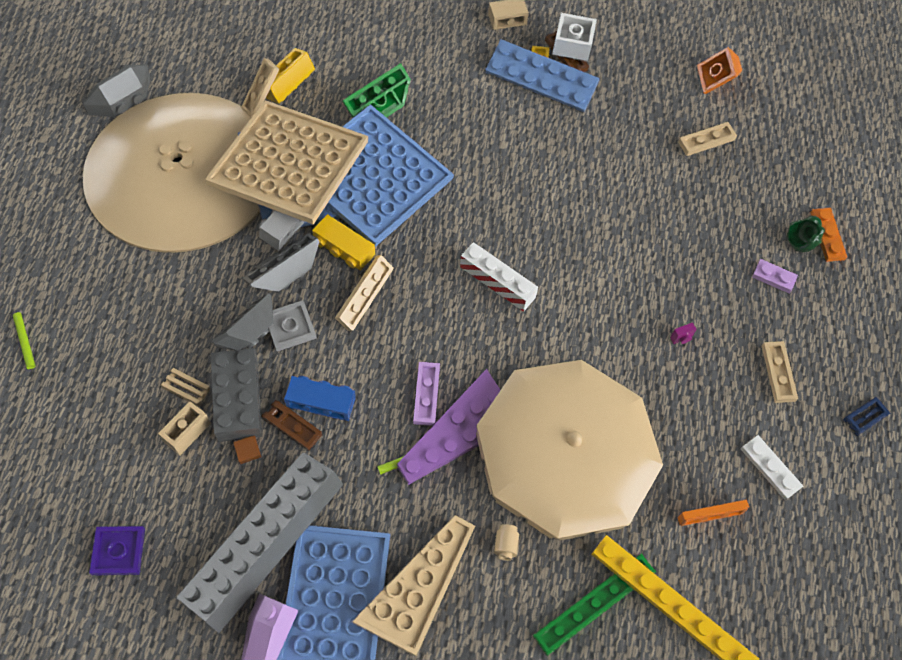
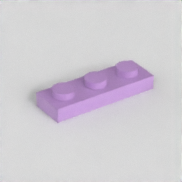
[413,362,440,426]

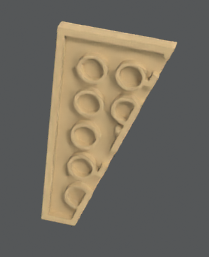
[351,515,475,656]

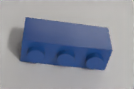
[284,376,356,421]

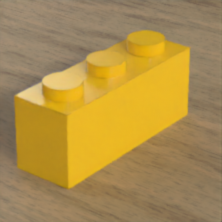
[266,48,315,104]
[312,214,375,271]

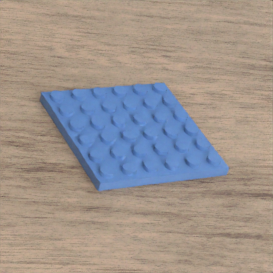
[327,105,454,247]

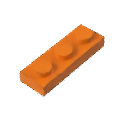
[810,208,847,262]

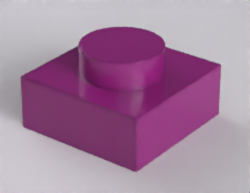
[670,323,697,344]

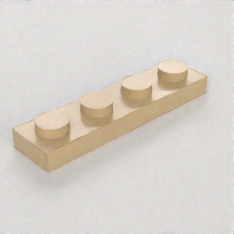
[335,255,394,331]

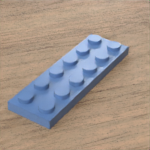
[486,39,599,112]

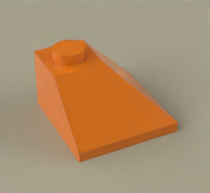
[697,47,742,94]

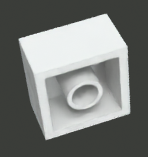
[553,13,597,61]

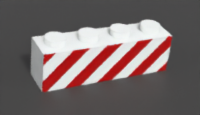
[460,242,538,312]

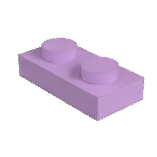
[752,259,798,294]

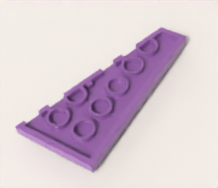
[397,369,501,485]

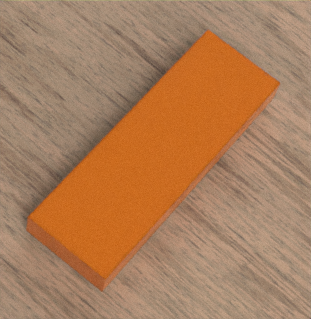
[677,500,749,526]

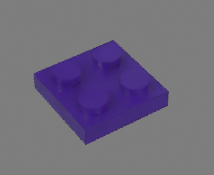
[90,526,145,575]

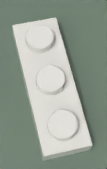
[741,435,803,500]

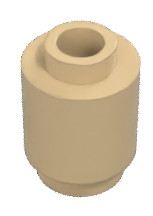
[494,524,519,561]

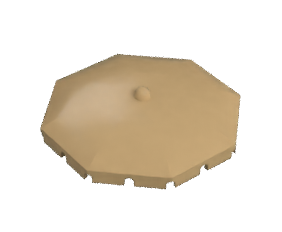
[476,360,663,541]

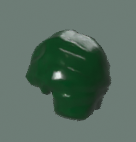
[787,215,825,252]

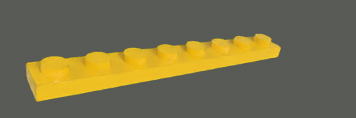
[591,535,759,660]

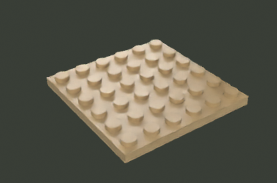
[205,100,368,224]

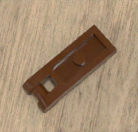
[261,400,322,451]

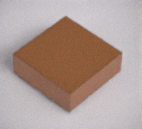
[233,435,262,464]

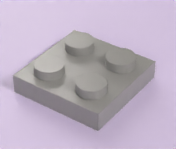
[269,300,317,351]

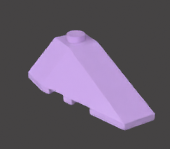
[241,594,298,660]

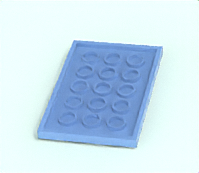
[277,525,390,660]

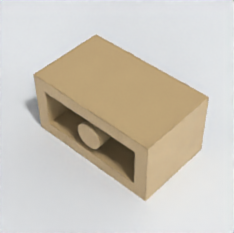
[488,0,528,30]
[158,401,211,456]

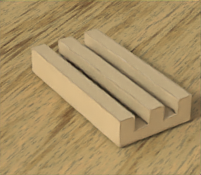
[161,368,210,406]

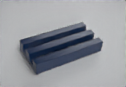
[843,397,891,436]

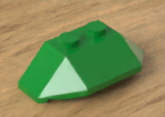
[342,63,411,118]

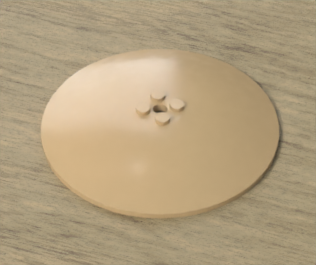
[83,93,260,252]

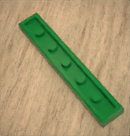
[533,553,656,656]

